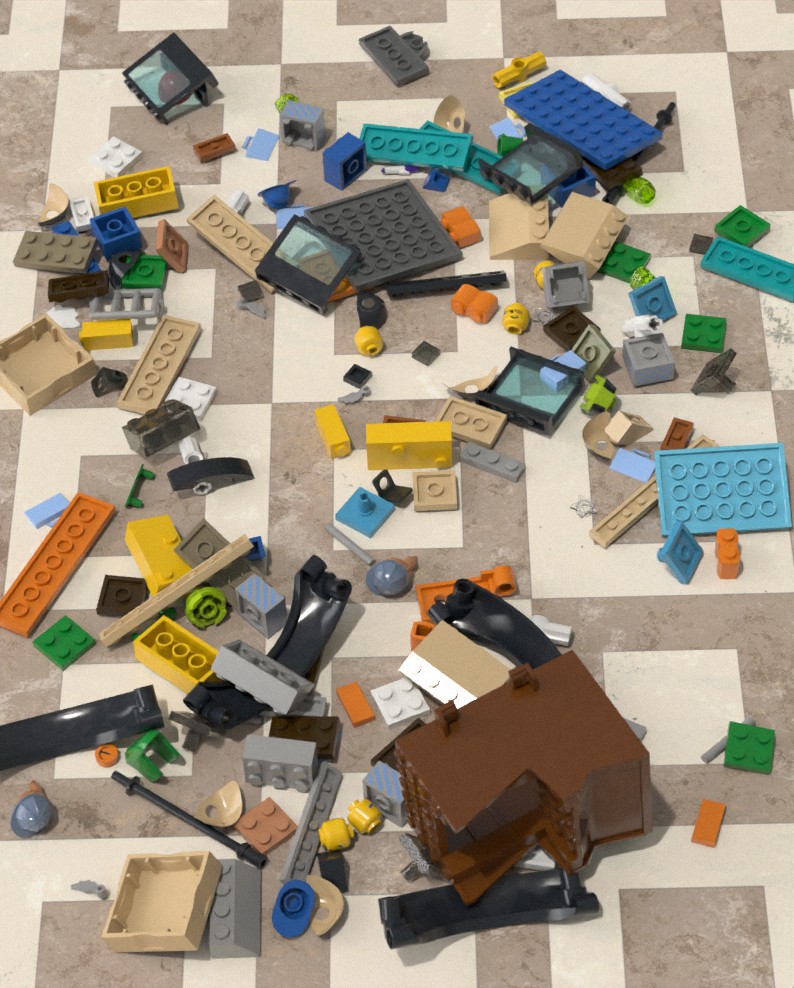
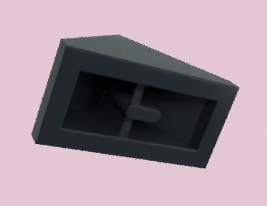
[317,849,348,894]

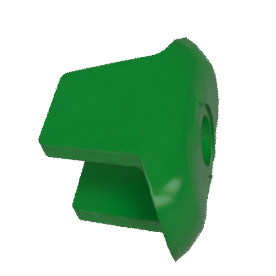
[125,730,180,782]

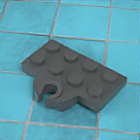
[359,26,429,86]

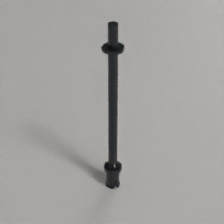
[602,102,676,205]
[111,770,268,870]

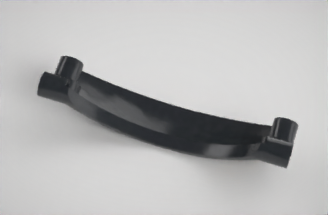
[183,555,352,729]
[427,578,562,669]
[0,684,165,771]
[378,868,599,950]

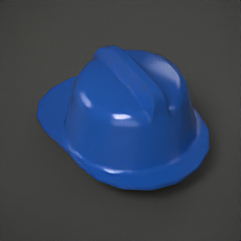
[257,180,297,209]
[272,879,315,938]

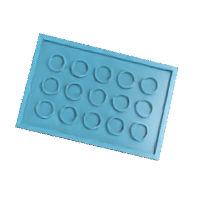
[654,443,792,537]

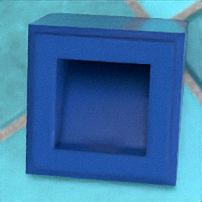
[422,168,450,192]

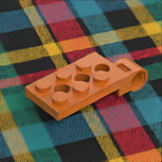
[415,565,517,624]

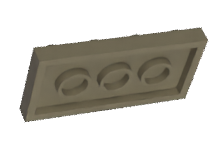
[13,231,99,274]
[173,518,267,611]

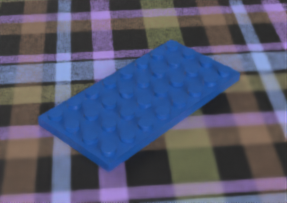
[504,70,663,170]

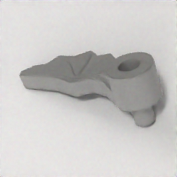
[237,298,266,319]
[337,385,371,405]
[71,880,107,900]

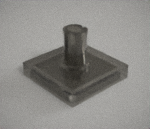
[690,348,737,395]
[168,711,227,752]
[399,832,447,883]

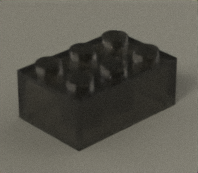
[122,399,200,458]

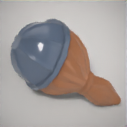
[365,556,417,596]
[9,780,52,837]

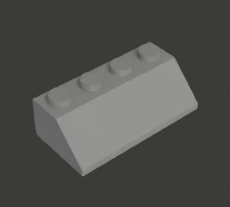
[211,639,314,715]
[209,859,261,959]

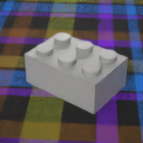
[242,734,319,791]

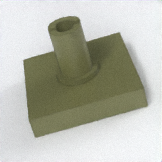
[571,324,616,383]

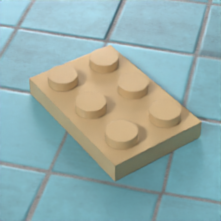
[435,396,507,449]

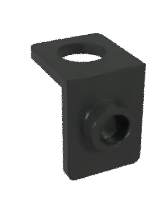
[91,367,128,397]
[372,469,413,503]

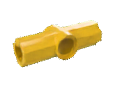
[492,51,547,89]

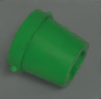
[497,133,524,158]

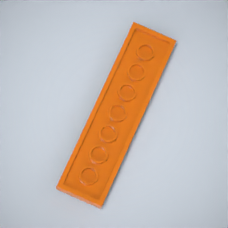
[0,492,116,638]

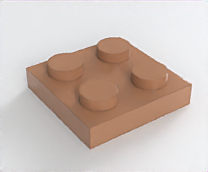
[155,219,188,273]
[233,797,298,856]

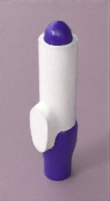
[381,165,419,176]

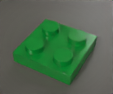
[714,205,771,247]
[598,241,651,285]
[122,255,168,290]
[681,314,726,353]
[32,615,96,671]
[723,721,775,775]

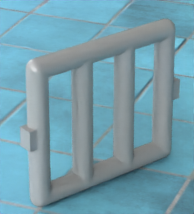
[89,288,162,320]

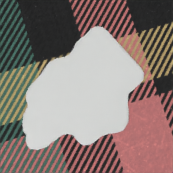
[45,305,80,328]

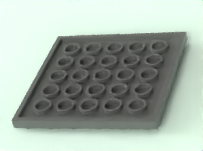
[304,179,463,292]

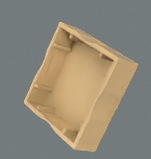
[0,313,97,416]
[101,851,223,952]

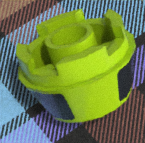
[579,374,618,415]
[184,584,227,628]

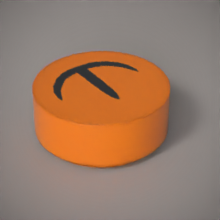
[95,744,119,767]

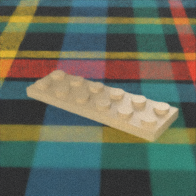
[187,194,299,293]
[117,315,201,417]

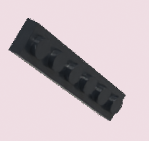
[385,270,507,297]

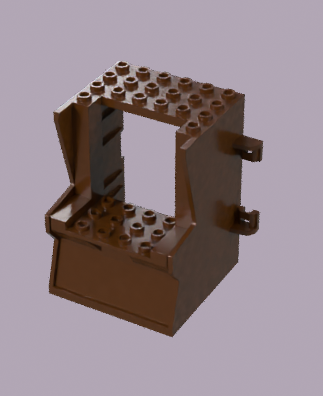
[394,650,653,906]

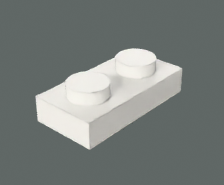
[69,196,94,232]

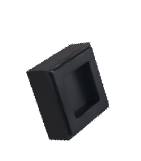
[343,364,372,389]

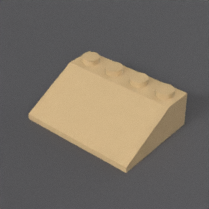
[489,186,549,260]
[540,192,629,280]
[399,620,511,708]

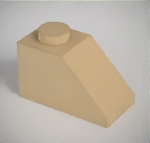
[604,411,654,446]

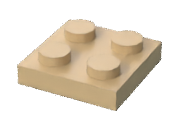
[412,470,457,511]

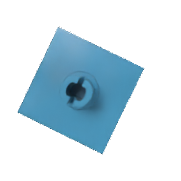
[628,276,677,321]
[335,487,395,539]
[657,521,704,584]

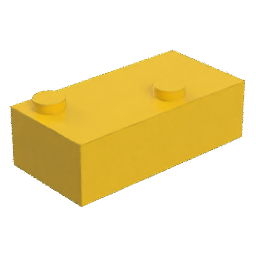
[94,166,179,218]
[366,421,452,470]
[125,514,192,598]
[133,615,223,694]

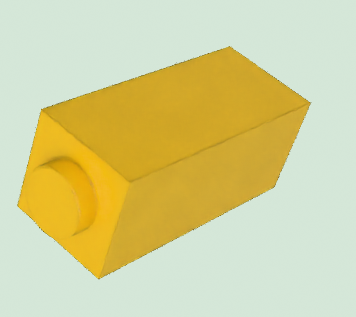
[79,319,133,351]
[314,404,351,459]

